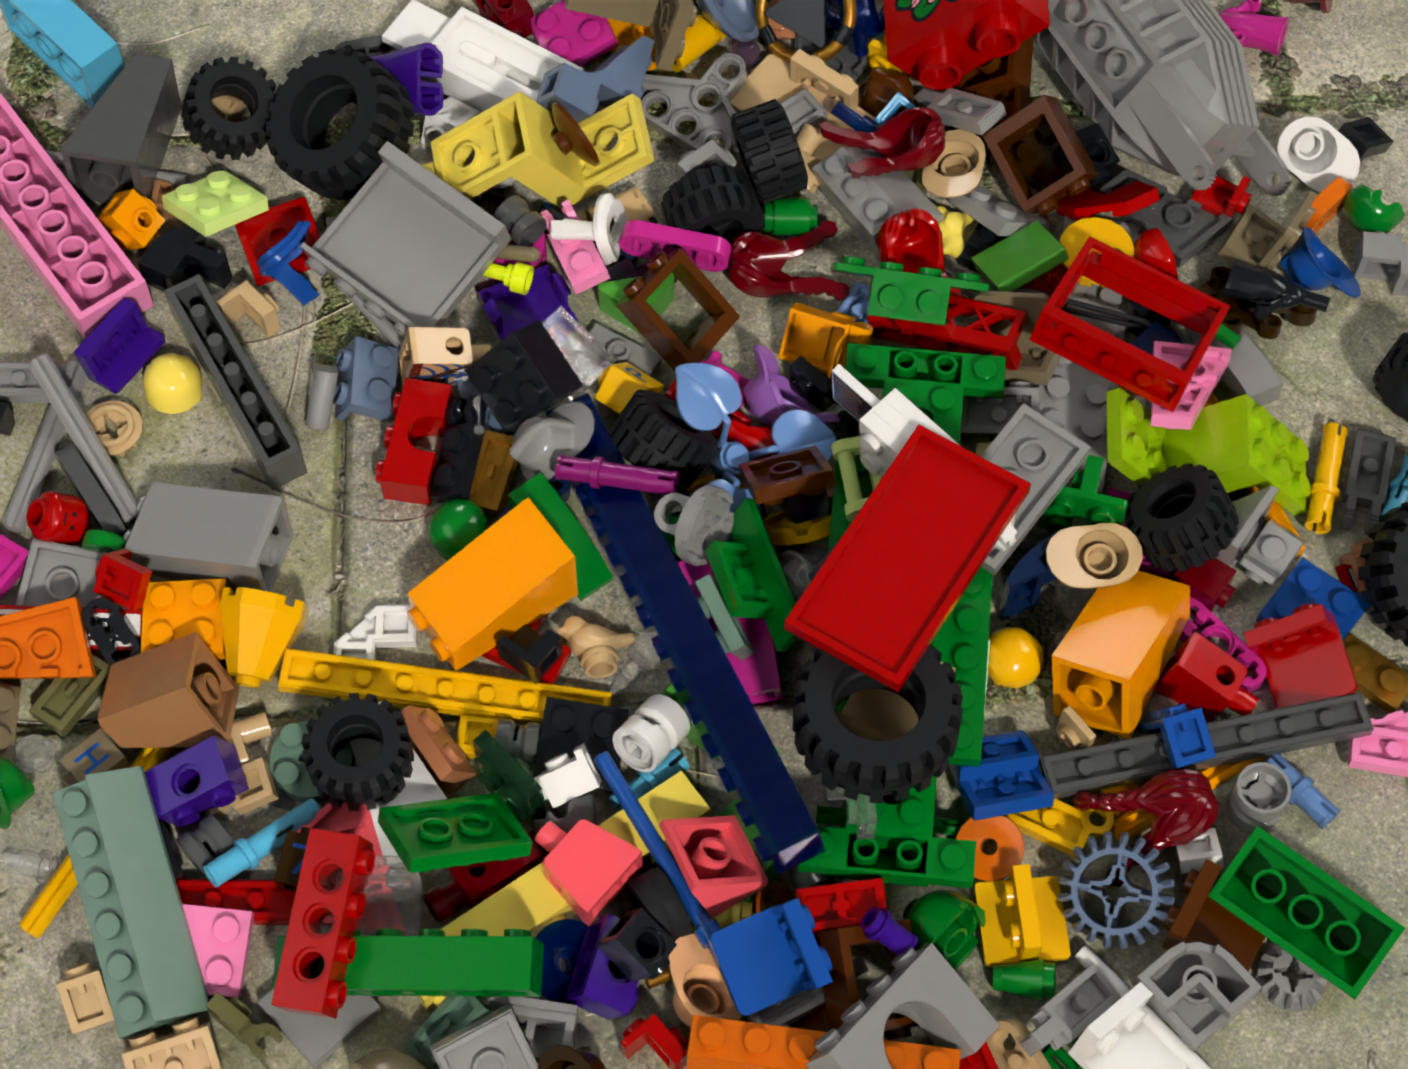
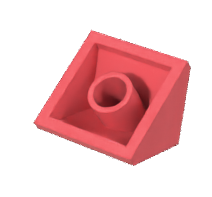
[659,815,769,917]

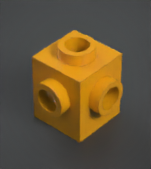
[97,189,165,251]

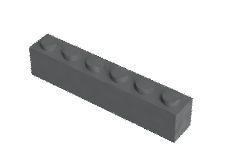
[164,274,308,490]

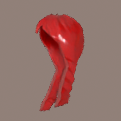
[877,208,976,331]

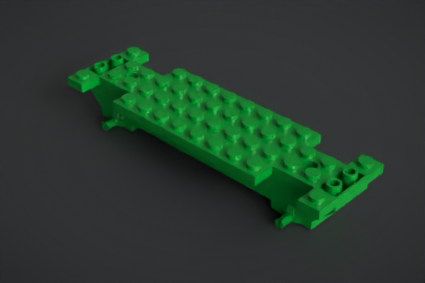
[798,343,1006,888]

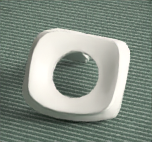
[551,193,627,267]

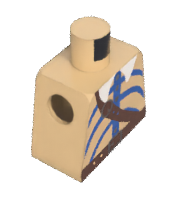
[398,327,491,390]

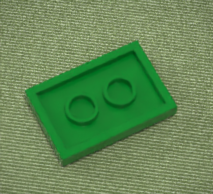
[378,792,533,873]

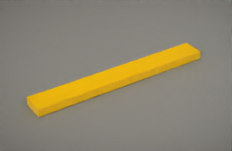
[278,648,612,725]

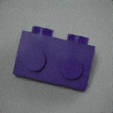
[74,297,166,394]

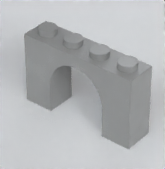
[806,943,1000,1069]

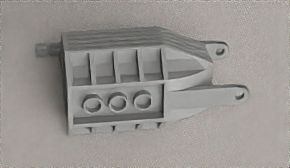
[1034,0,1292,196]

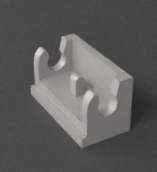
[489,997,579,1060]

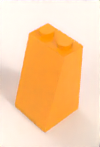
[407,497,578,671]
[1052,570,1190,739]

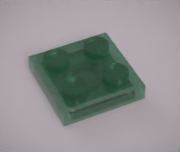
[473,730,546,827]

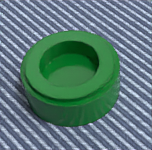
[82,529,125,553]

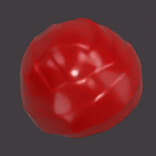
[1133,227,1178,280]

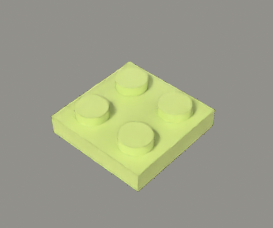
[162,170,269,237]

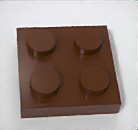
[738,445,836,506]

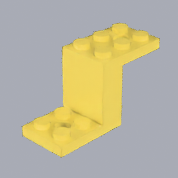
[430,91,655,209]

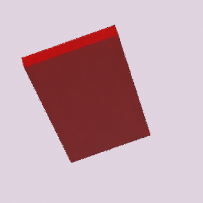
[784,424,1031,693]

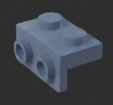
[333,336,398,422]

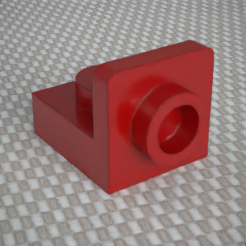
[93,548,152,611]

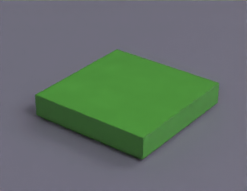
[971,220,1069,292]

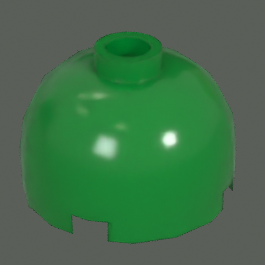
[903,890,986,970]

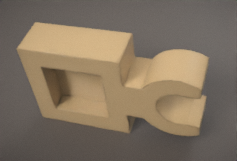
[205,757,279,819]

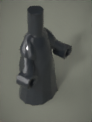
[1223,259,1330,320]

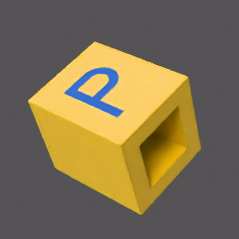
[595,362,665,414]

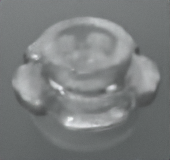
[15,734,57,774]

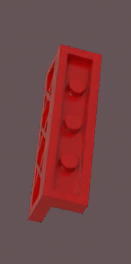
[867,295,1028,371]

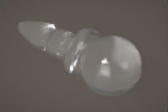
[607,632,666,696]

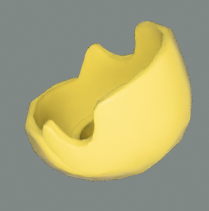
[143,353,202,414]

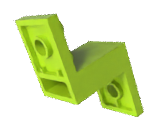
[1106,387,1311,516]

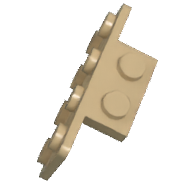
[730,49,880,161]

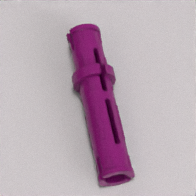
[555,454,679,495]

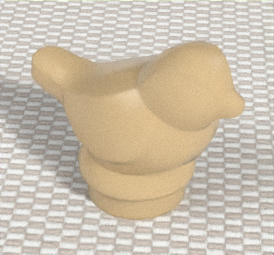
[557,616,635,679]

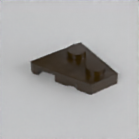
[1009,121,1065,192]

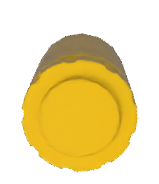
[672,13,726,72]

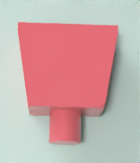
[535,819,642,926]

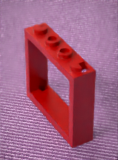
[1029,236,1230,412]

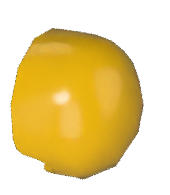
[988,627,1045,689]

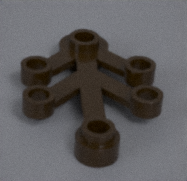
[1196,266,1317,339]

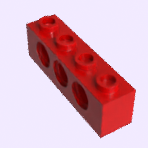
[271,828,375,1019]

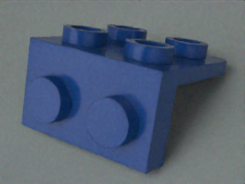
[708,898,833,1016]

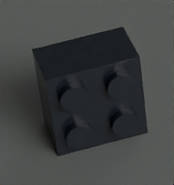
[464,320,583,435]

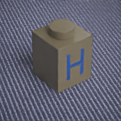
[59,728,130,786]

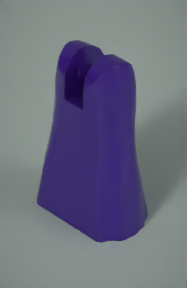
[352,43,443,116]

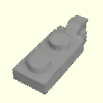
[914,88,1006,136]
[1019,963,1121,1057]

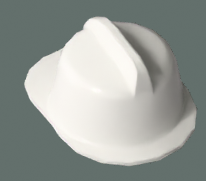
[1277,116,1360,193]

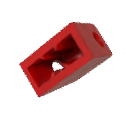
[1154,632,1259,717]

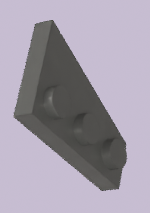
[1099,169,1233,268]

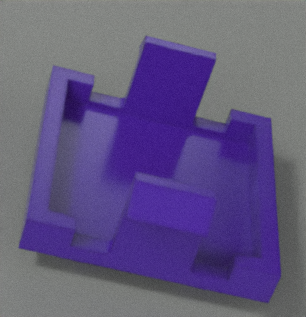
[478,264,579,341]

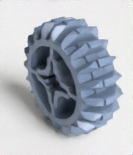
[1057,832,1175,949]

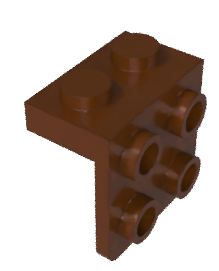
[1161,859,1265,971]

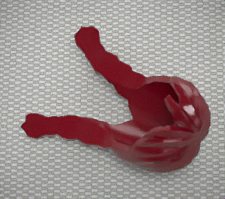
[819,107,946,179]
[727,220,850,301]
[1072,768,1218,888]

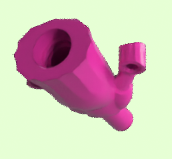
[1219,0,1289,56]

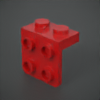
[1243,603,1358,709]

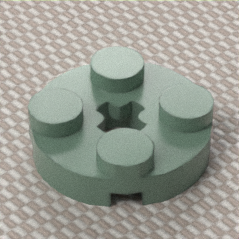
[269,720,355,803]

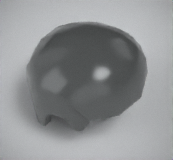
[531,793,596,835]

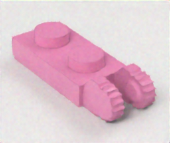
[540,199,611,294]

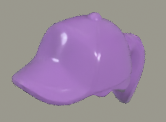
[744,345,840,426]

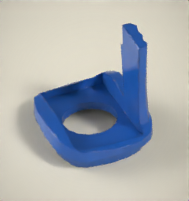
[257,220,320,306]

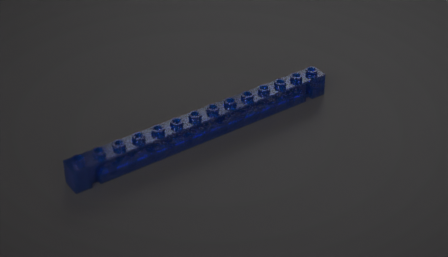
[545,393,826,874]

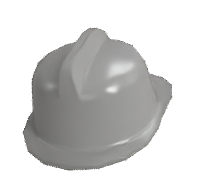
[509,402,595,481]

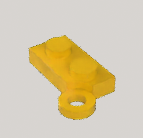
[1004,799,1115,860]

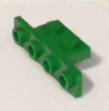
[830,256,990,326]
[705,498,798,652]

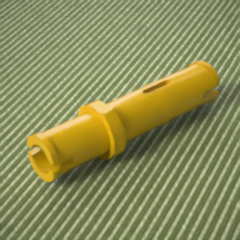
[1305,422,1348,535]

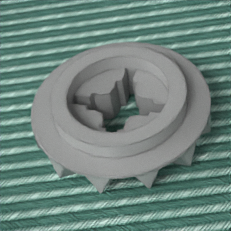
[1256,945,1327,1011]

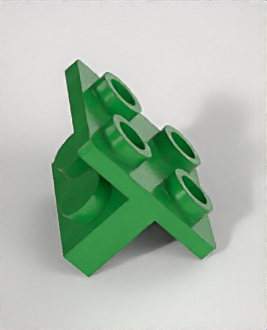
[1038,455,1128,533]

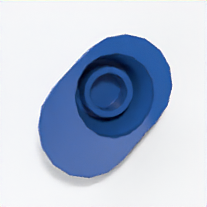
[1281,226,1361,298]

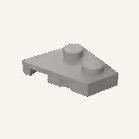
[948,186,1051,236]

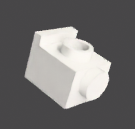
[532,743,602,808]

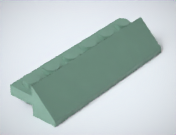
[52,766,210,1039]

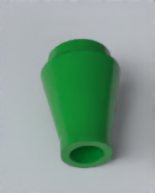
[993,958,1056,1002]

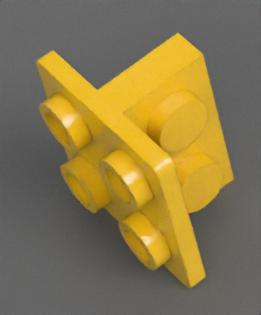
[974,864,1071,967]

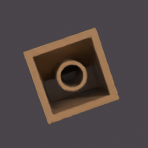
[97,632,240,748]

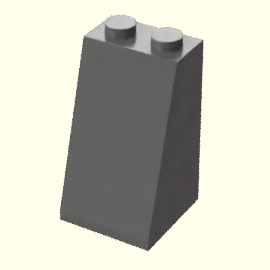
[61,53,181,204]

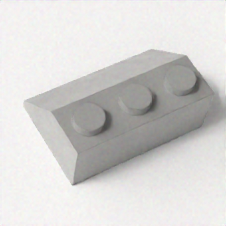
[812,146,944,257]

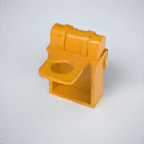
[778,302,873,378]

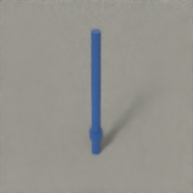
[594,751,722,959]

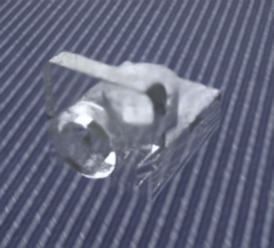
[826,786,877,839]

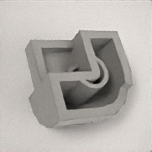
[1136,941,1263,1052]

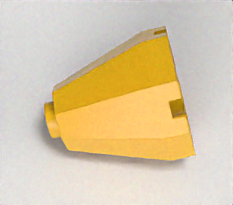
[220,587,308,688]

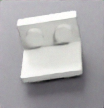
[1068,982,1187,1069]

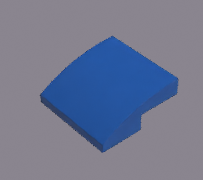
[949,730,1054,821]

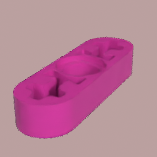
[619,220,732,272]
[1179,597,1267,693]

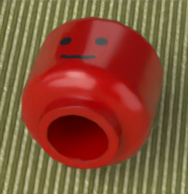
[26,491,90,546]

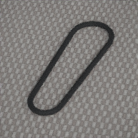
[1012,289,1151,329]

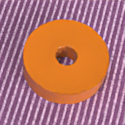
[956,816,1025,881]

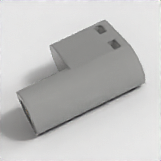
[305,362,339,430]

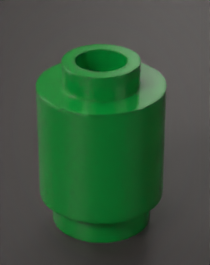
[764,198,817,235]

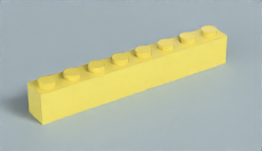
[416,770,711,1013]

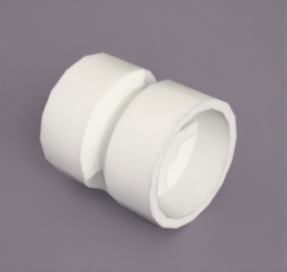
[612,694,691,772]

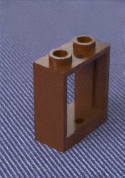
[982,95,1099,216]
[616,248,741,372]
[814,919,919,1040]

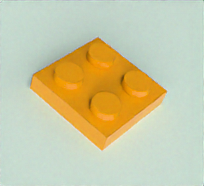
[141,578,228,660]

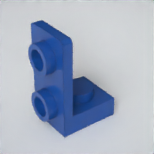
[1138,703,1216,769]

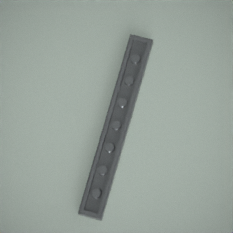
[1038,692,1374,799]

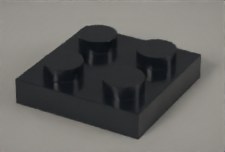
[533,697,629,794]

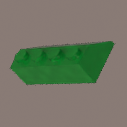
[1208,826,1405,1000]

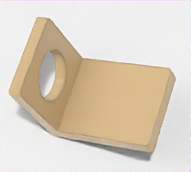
[1056,705,1117,750]

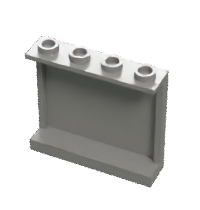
[300,141,512,338]

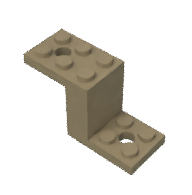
[564,0,697,71]

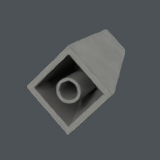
[124,482,294,593]

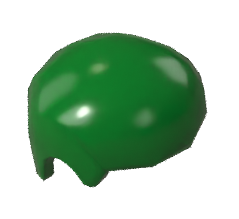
[1343,184,1405,233]
[428,499,488,561]

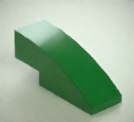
[508,472,613,601]

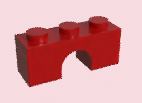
[375,378,454,506]

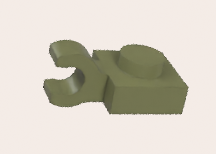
[206,992,283,1060]

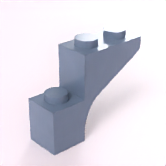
[536,36,654,123]

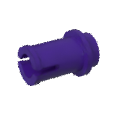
[860,907,918,956]

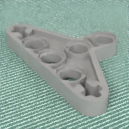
[641,53,747,173]

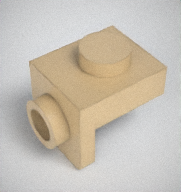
[217,280,281,337]

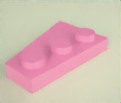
[1150,341,1232,430]

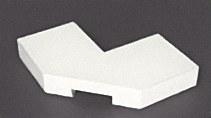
[334,605,418,660]

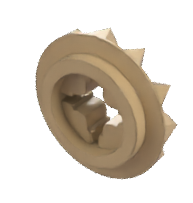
[85,401,144,457]

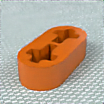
[1298,176,1353,234]

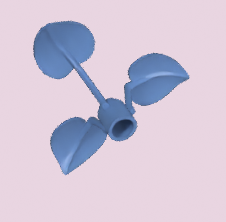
[675,363,836,542]

